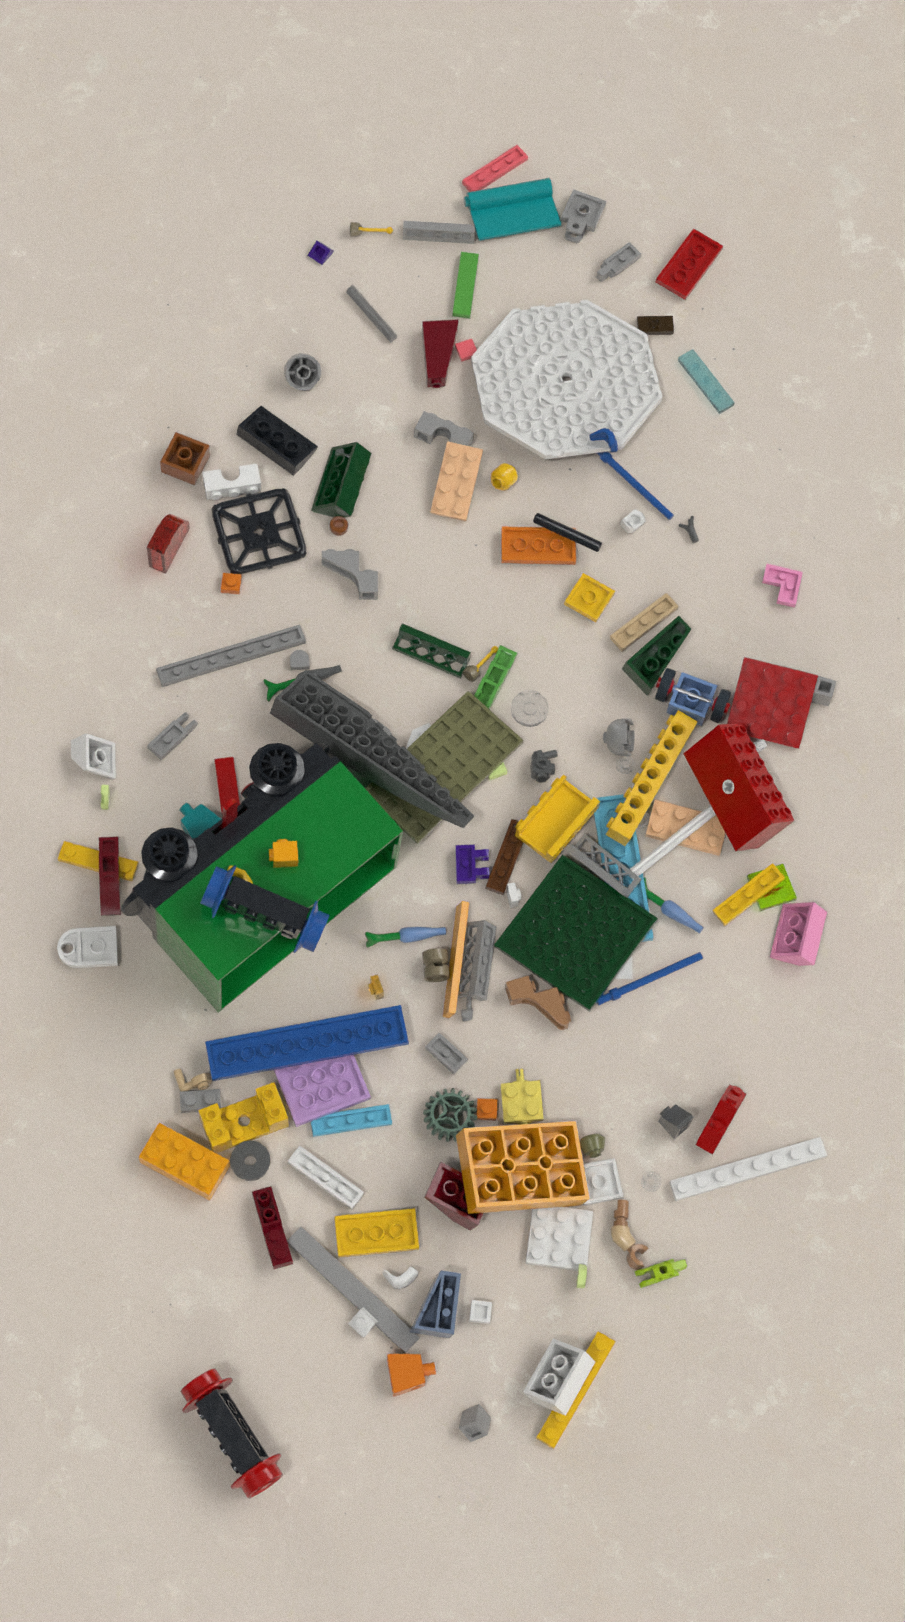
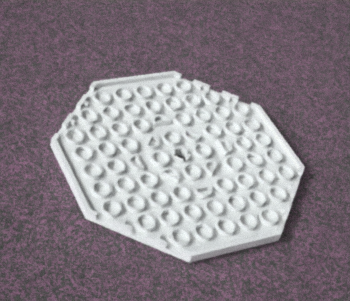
[471,300,662,459]

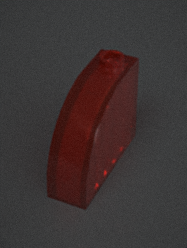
[147,514,190,574]

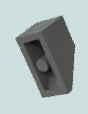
[658,1104,694,1139]

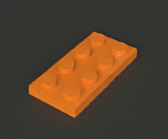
[501,526,576,565]

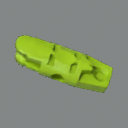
[634,1259,687,1288]

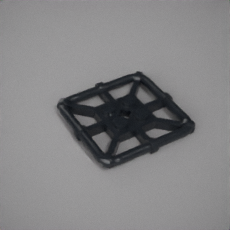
[211,488,307,574]

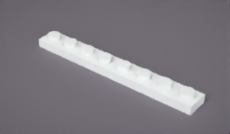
[669,1137,827,1201]

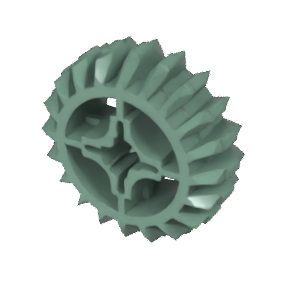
[423,1088,477,1142]

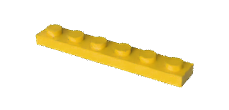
[536,1331,616,1449]

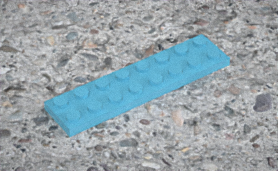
[592,794,654,942]

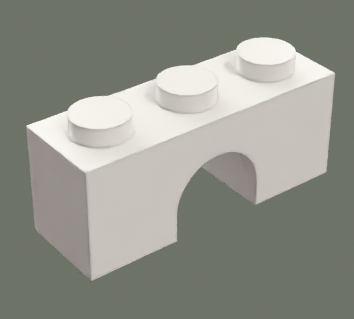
[202,464,261,500]

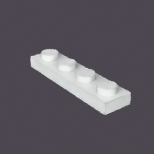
[288,1146,364,1210]

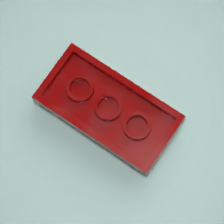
[655,228,723,300]

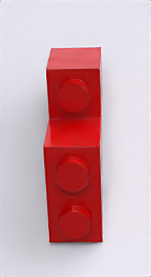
[695,1084,746,1155]

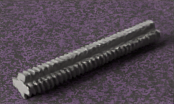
[346,285,397,343]

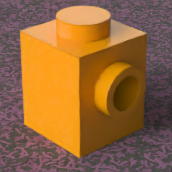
[269,839,298,868]

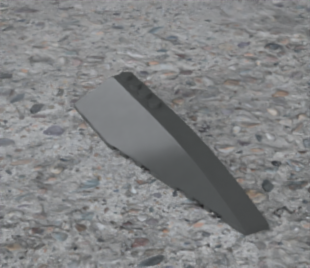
[270,670,474,828]

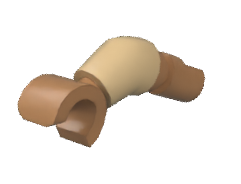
[611,1200,649,1270]

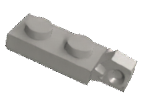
[596,242,641,282]

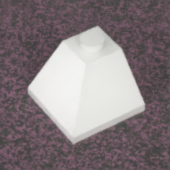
[71,734,116,779]

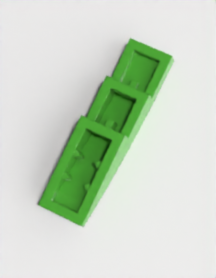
[474,645,518,710]

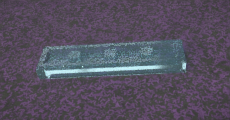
[678,349,735,414]

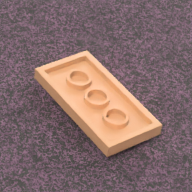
[430,441,483,521]
[645,799,725,856]

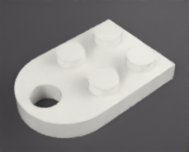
[57,926,118,968]

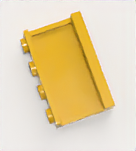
[515,774,600,864]

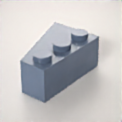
[410,1270,461,1338]

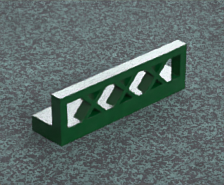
[392,623,471,679]

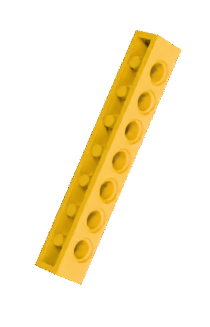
[605,710,698,846]

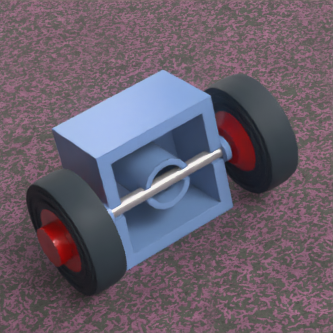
[655,668,731,726]

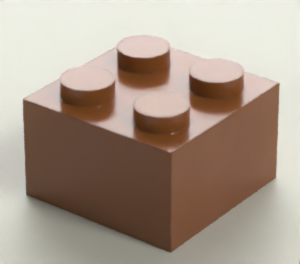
[160,432,210,486]

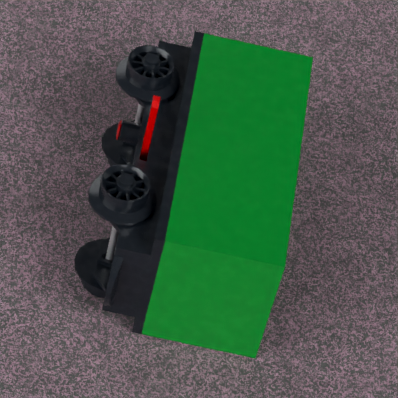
[121,742,403,1013]

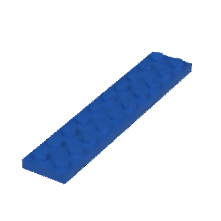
[205,1005,409,1081]

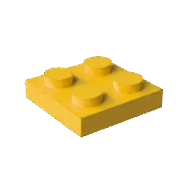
[564,573,615,622]

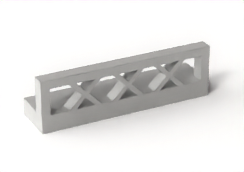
[403,221,475,244]
[566,834,641,898]
[458,920,496,1001]

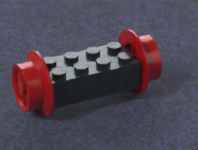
[180,1368,283,1499]

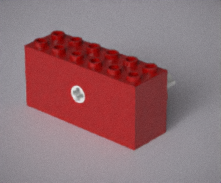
[683,723,795,851]

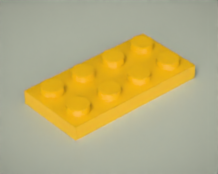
[334,1208,419,1258]

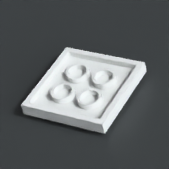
[526,1207,593,1271]

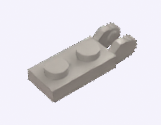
[147,713,198,760]

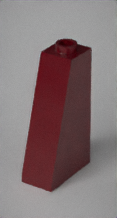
[422,319,459,388]

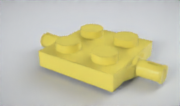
[501,1069,544,1125]

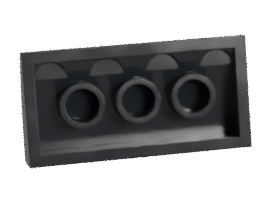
[236,406,318,476]

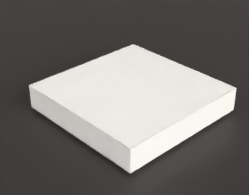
[583,1158,624,1206]

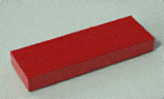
[214,757,240,814]

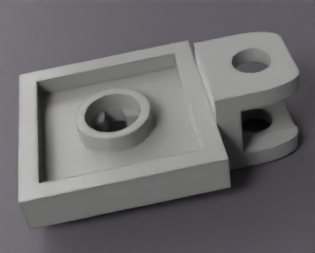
[561,189,606,243]

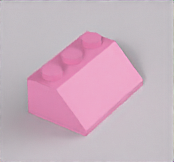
[770,902,827,966]

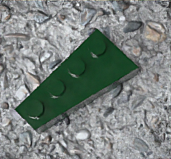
[622,616,691,696]

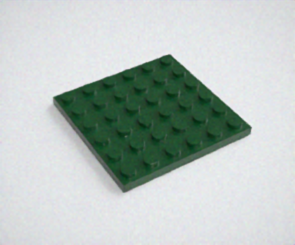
[494,854,658,1012]

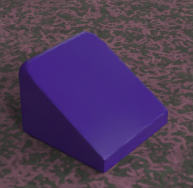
[307,240,334,265]

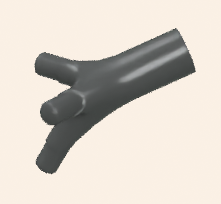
[679,516,699,543]

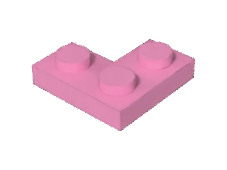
[762,564,803,608]

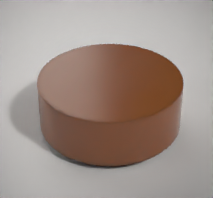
[330,516,348,536]

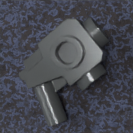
[530,750,558,783]

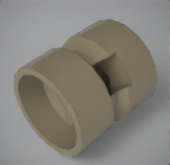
[422,948,450,982]

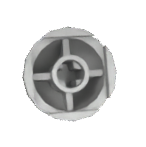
[284,353,321,391]
[603,719,635,756]

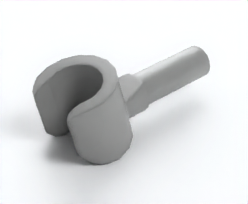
[461,997,473,1021]

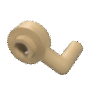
[173,1069,212,1092]

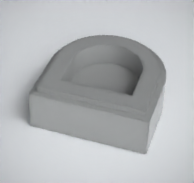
[290,650,309,670]

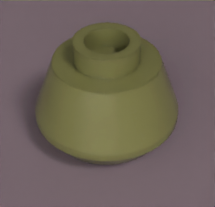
[580,1134,605,1158]

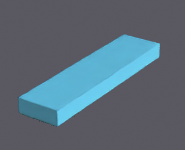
[311,1104,392,1137]

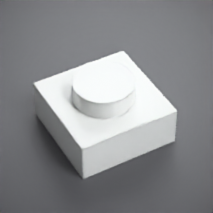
[506,883,521,908]
[469,1300,492,1324]
[349,1307,378,1338]

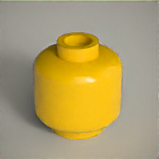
[491,463,518,491]

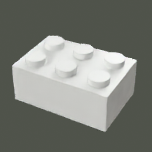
[523,1339,595,1416]

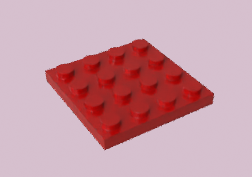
[727,657,818,749]

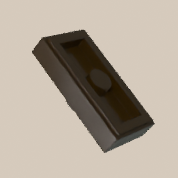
[637,316,674,335]

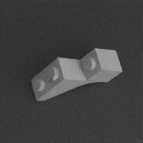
[322,549,378,600]

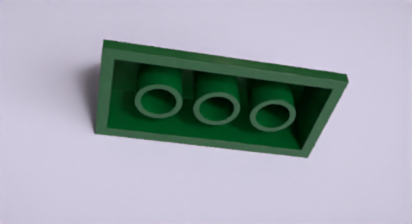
[311,442,372,518]

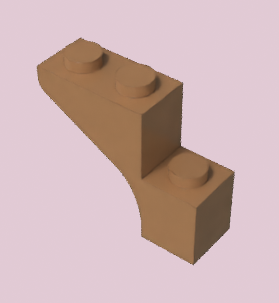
[505,976,571,1030]

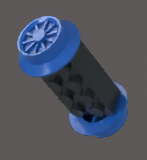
[200,865,329,953]

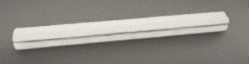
[629,805,716,880]

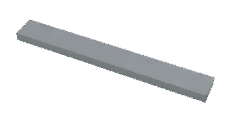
[156,625,306,687]
[287,1227,420,1354]

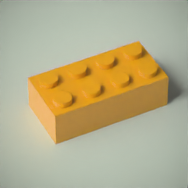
[139,1123,230,1201]

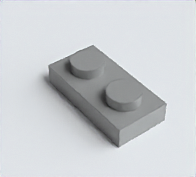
[425,1033,468,1074]
[180,1089,221,1113]

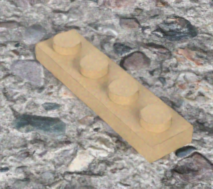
[610,593,679,652]

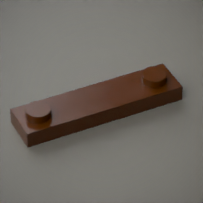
[485,819,524,895]

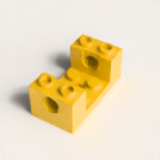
[198,1082,289,1153]

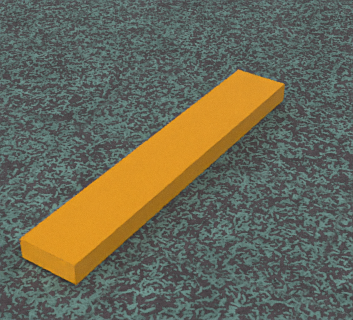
[443,901,469,1018]

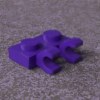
[455,844,489,884]

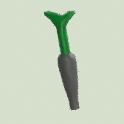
[264,665,342,702]

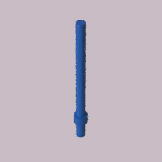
[597,451,674,520]
[597,952,703,1006]

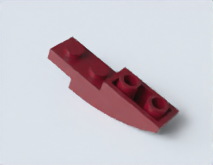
[99,836,121,916]
[252,1186,293,1270]

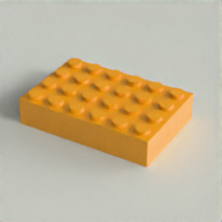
[456,1121,590,1214]

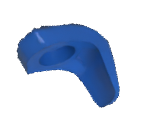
[589,428,618,453]

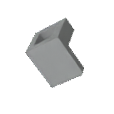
[459,1404,491,1442]

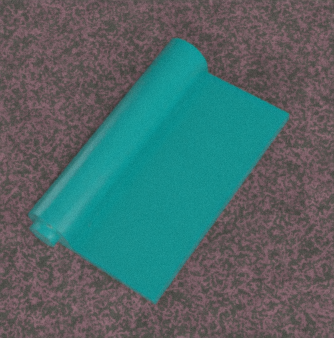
[464,178,561,241]

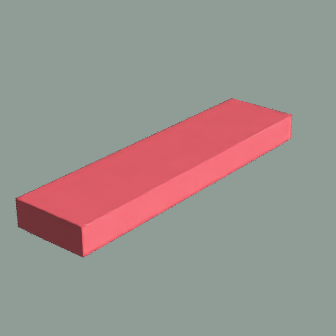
[462,145,528,192]

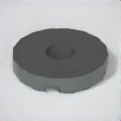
[230,1140,270,1181]

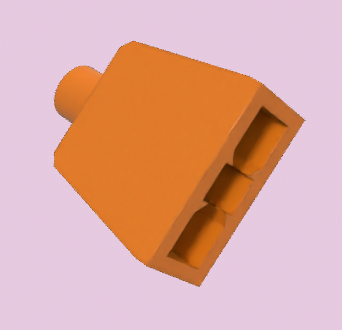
[387,1354,436,1397]

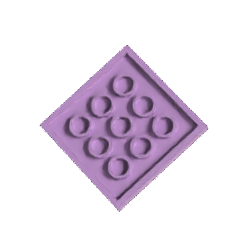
[274,1055,371,1127]

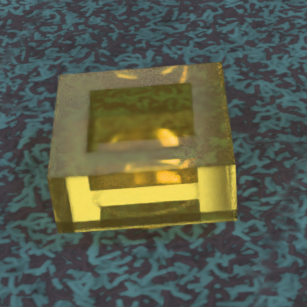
[368,974,384,1000]

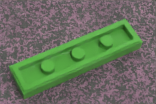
[452,252,479,319]

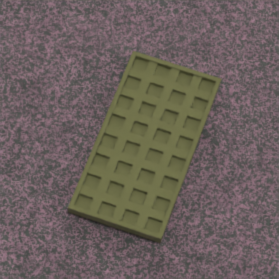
[365,691,524,844]

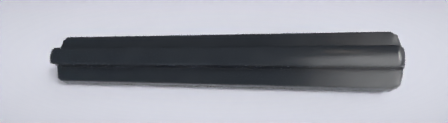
[533,513,602,552]

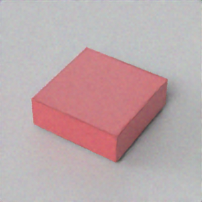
[455,339,477,362]

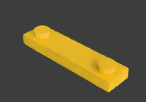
[58,841,138,882]
[713,863,785,926]

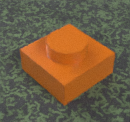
[221,573,242,594]
[476,1098,497,1121]

